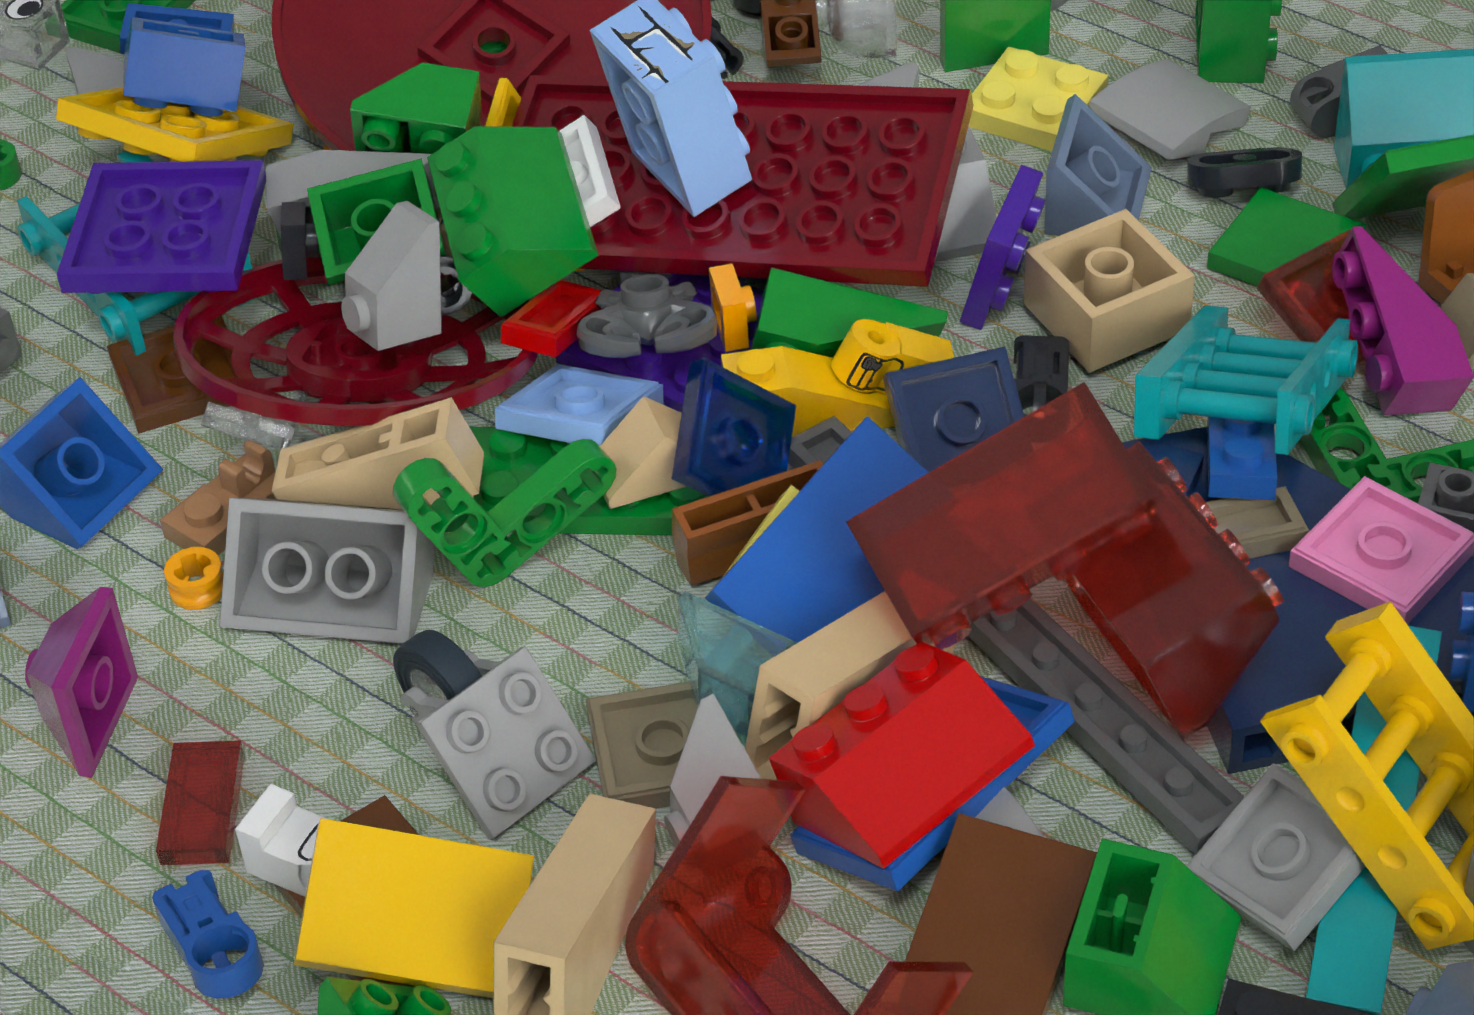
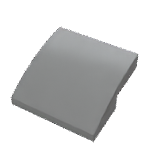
[1088,59,1251,160]

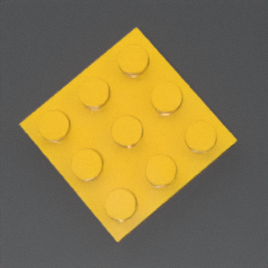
[56,87,294,162]

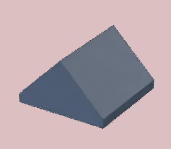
[1044,94,1152,236]

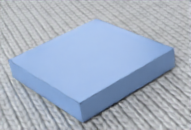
[495,364,664,445]

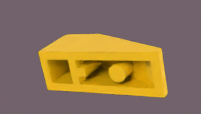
[721,346,895,450]

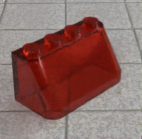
[846,382,1158,650]
[1027,441,1284,741]

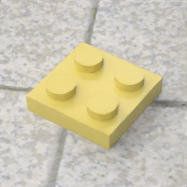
[969,47,1108,152]

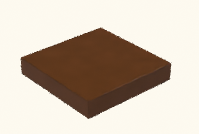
[106,315,235,434]

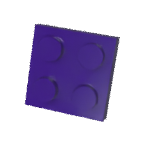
[959,164,1046,330]

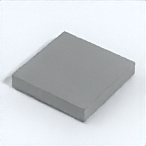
[1186,763,1365,951]

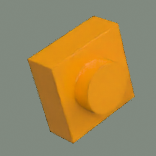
[709,263,757,352]

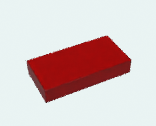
[501,280,602,358]

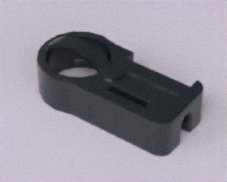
[1014,335,1071,444]

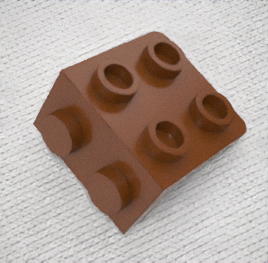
[1418,169,1474,304]

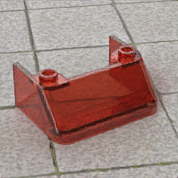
[625,776,973,1015]

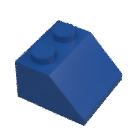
[0,377,163,550]

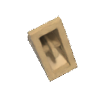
[600,396,729,509]

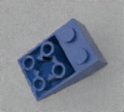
[123,17,246,116]

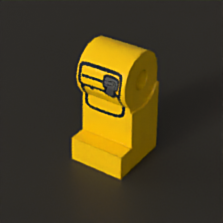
[831,319,954,394]

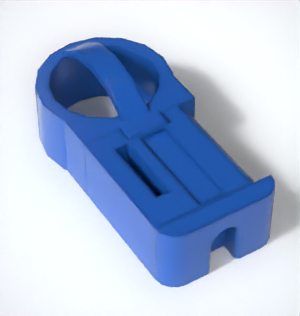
[152,870,264,998]

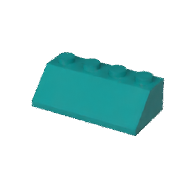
[1334,49,1474,188]

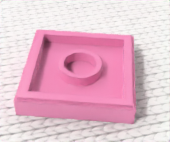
[1289,476,1474,625]

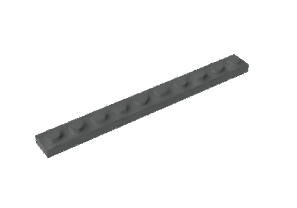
[784,416,1244,855]

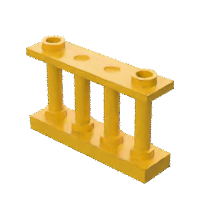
[1260,601,1474,950]

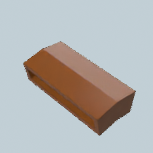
[672,460,823,586]

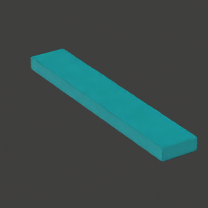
[1306,626,1442,1015]

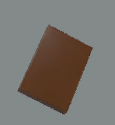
[888,813,1097,1015]

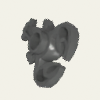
[577,271,717,358]

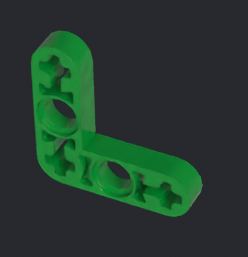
[1299,388,1474,503]
[393,439,617,587]

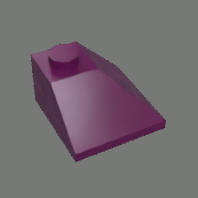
[25,587,138,778]

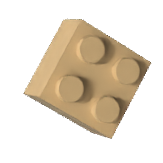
[1024,209,1195,373]

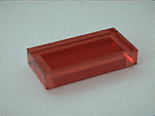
[156,740,245,865]

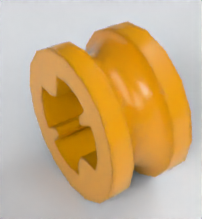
[164,547,224,610]

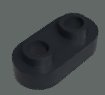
[1187,147,1302,198]

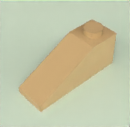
[272,397,484,510]

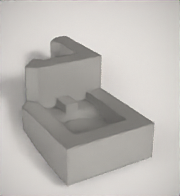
[65,46,124,94]

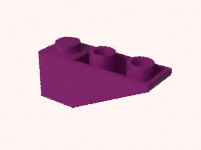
[1332,226,1474,416]

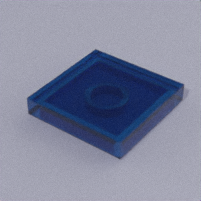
[671,358,796,497]

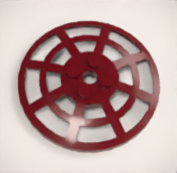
[173,254,538,426]

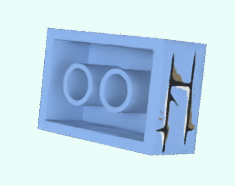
[590,0,752,217]

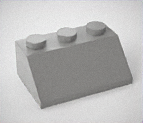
[220,498,435,643]

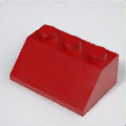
[769,641,1035,869]

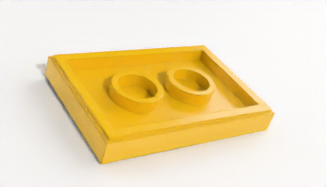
[294,818,534,999]

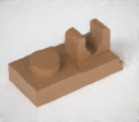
[160,440,277,555]

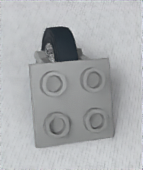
[393,630,596,839]

